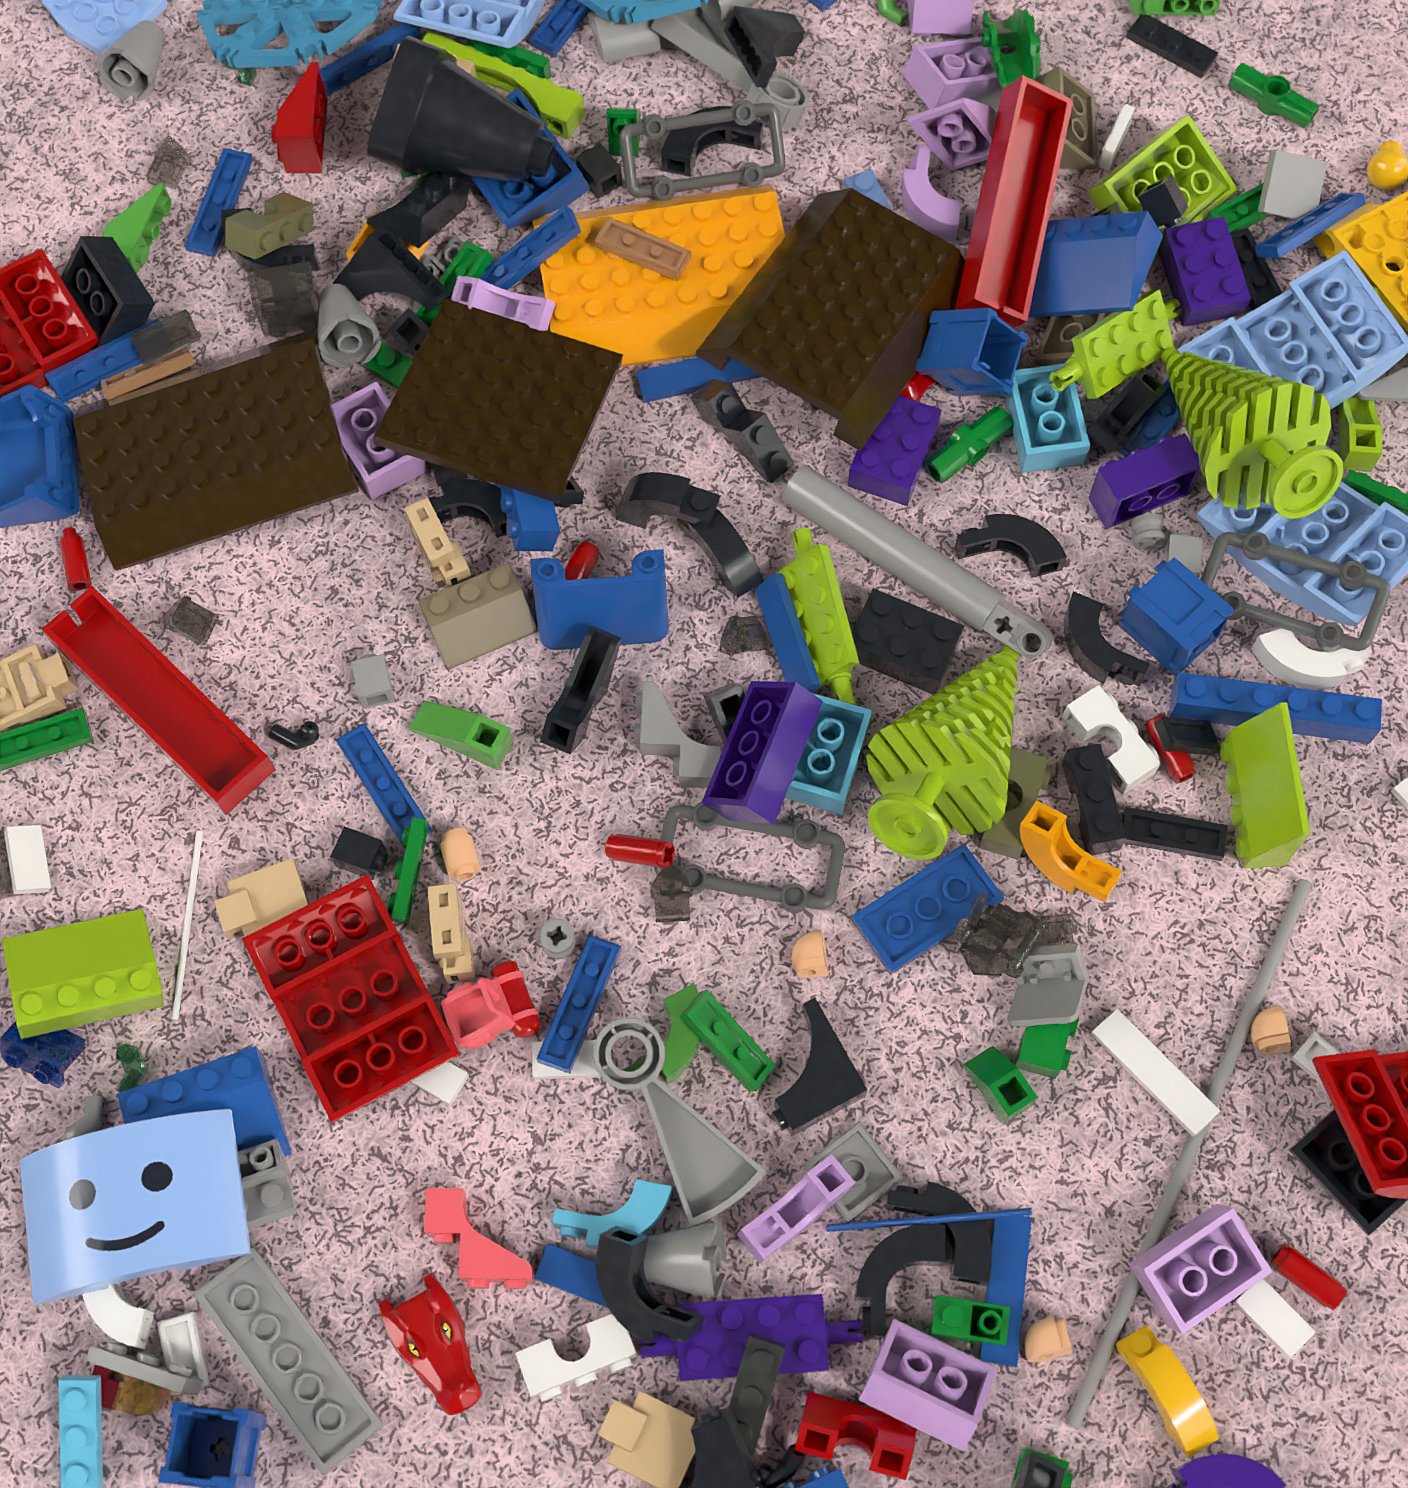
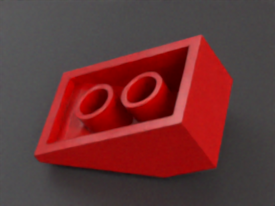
[271,62,328,173]

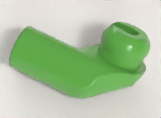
[877,0,908,26]

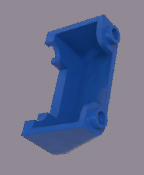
[0,384,80,528]
[530,549,669,650]

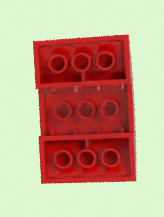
[0,248,99,398]
[242,874,461,1123]
[1312,1049,1408,1199]

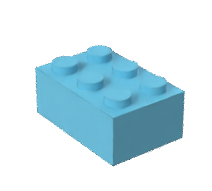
[1004,363,1090,473]
[785,693,873,815]

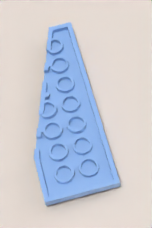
[40,0,168,55]

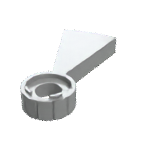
[651,7,809,129]
[593,1018,767,1227]

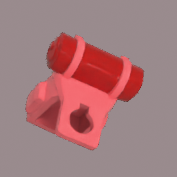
[441,961,542,1050]

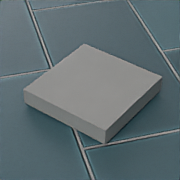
[1258,150,1328,221]
[803,1121,904,1223]

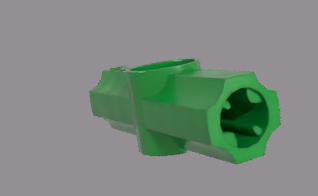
[1228,63,1320,129]
[924,406,1014,484]

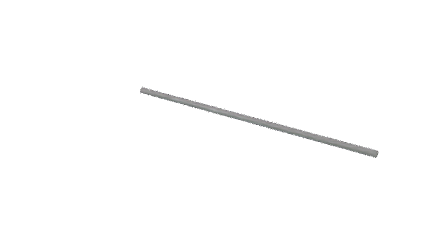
[1065,879,1312,1430]

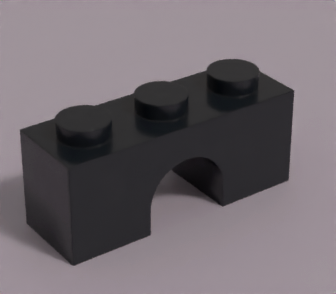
[1089,174,1189,229]
[1062,743,1126,855]

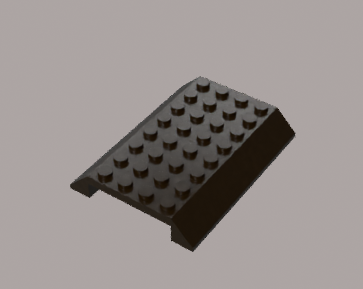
[695,188,965,451]
[73,328,359,571]

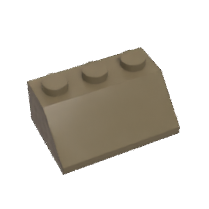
[1034,66,1098,170]
[418,562,538,670]

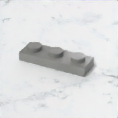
[85,1341,203,1395]

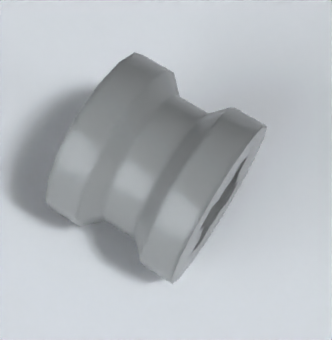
[1131,513,1167,550]
[540,919,576,959]

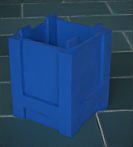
[914,308,1028,396]
[1118,557,1234,677]
[158,1401,267,1488]

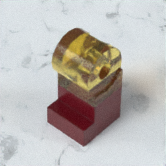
[92,1365,162,1416]

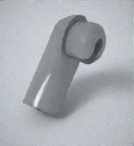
[64,1095,103,1140]

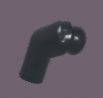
[269,721,319,750]
[757,1444,806,1488]

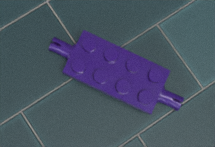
[640,1294,863,1382]

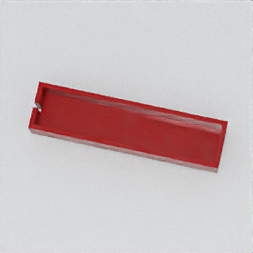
[955,75,1073,329]
[42,586,276,815]

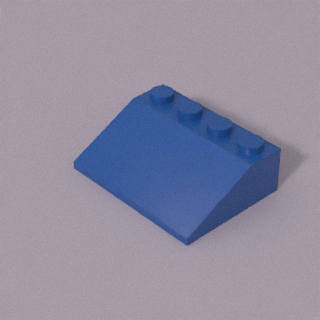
[471,88,591,229]
[1028,211,1163,318]
[117,1046,292,1156]

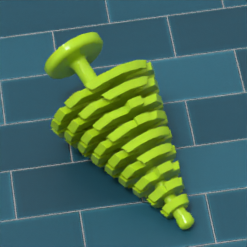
[1161,347,1344,519]
[866,645,1020,860]

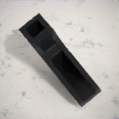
[690,379,794,483]
[540,626,622,755]

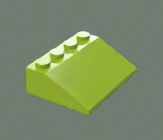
[1087,114,1238,259]
[1220,702,1311,869]
[2,909,164,1039]

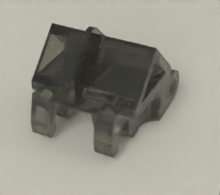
[953,892,1049,978]

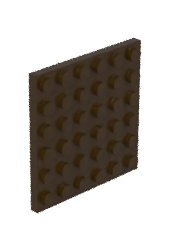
[374,298,623,504]

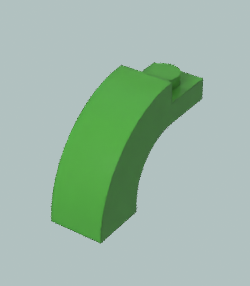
[623,983,701,1090]

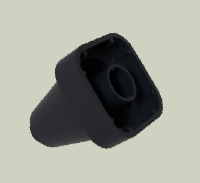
[367,36,556,183]

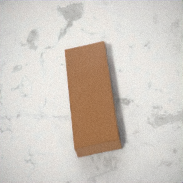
[594,217,691,281]
[100,346,195,400]

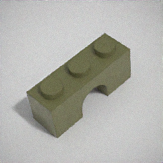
[225,192,314,259]
[979,747,1052,860]

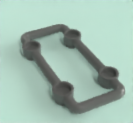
[619,100,786,201]
[1200,531,1391,651]
[655,802,845,913]

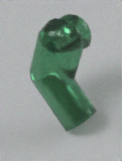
[222,59,257,86]
[115,1044,147,1093]

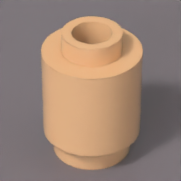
[440,828,481,881]

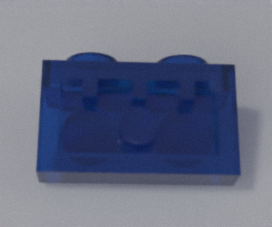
[0,1021,86,1089]

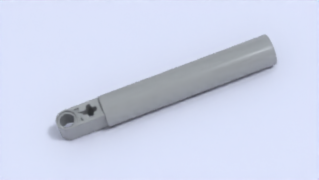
[781,465,1053,658]

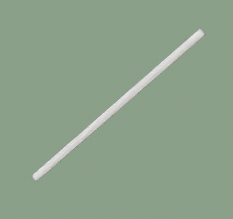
[171,830,203,1020]

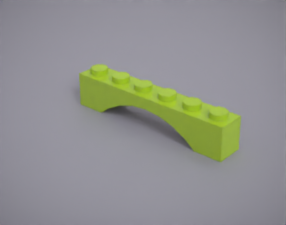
[422,31,585,140]
[1338,287,1382,472]

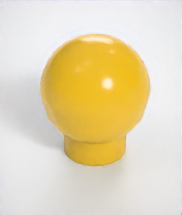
[1367,141,1408,191]

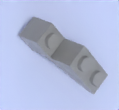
[634,681,721,788]

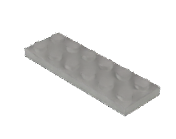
[193,1247,385,1475]

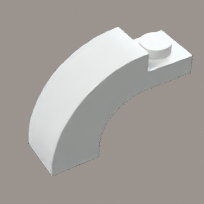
[1251,628,1372,689]
[82,1282,154,1350]

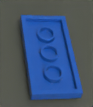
[851,843,1004,975]

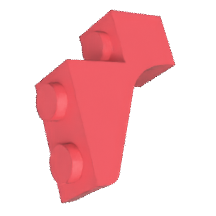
[424,1188,535,1289]

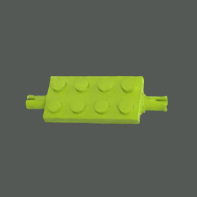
[1049,289,1181,399]
[776,527,860,706]

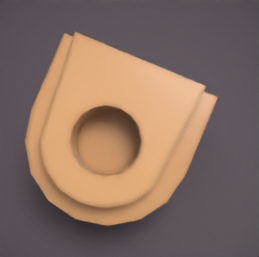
[791,929,829,978]
[1251,1005,1291,1055]
[1024,1316,1073,1363]

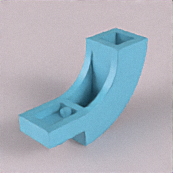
[552,1179,672,1251]

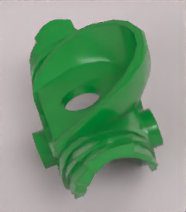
[981,8,1041,89]

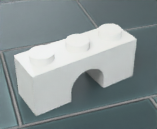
[1062,685,1161,795]
[515,1314,637,1402]

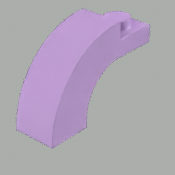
[901,145,961,243]
[451,275,556,331]
[737,1154,856,1264]

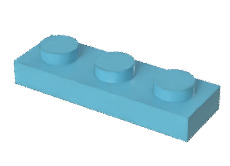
[58,1375,103,1488]

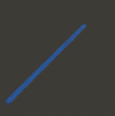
[826,1208,1032,1232]

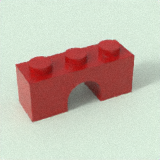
[795,1391,917,1480]

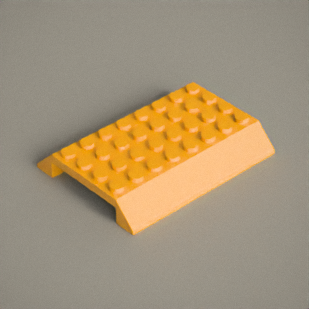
[533,184,785,367]

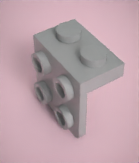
[1007,943,1090,1027]

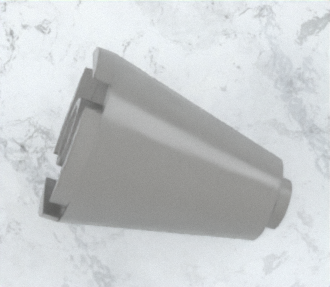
[95,20,165,101]
[317,284,381,368]
[644,1222,727,1298]

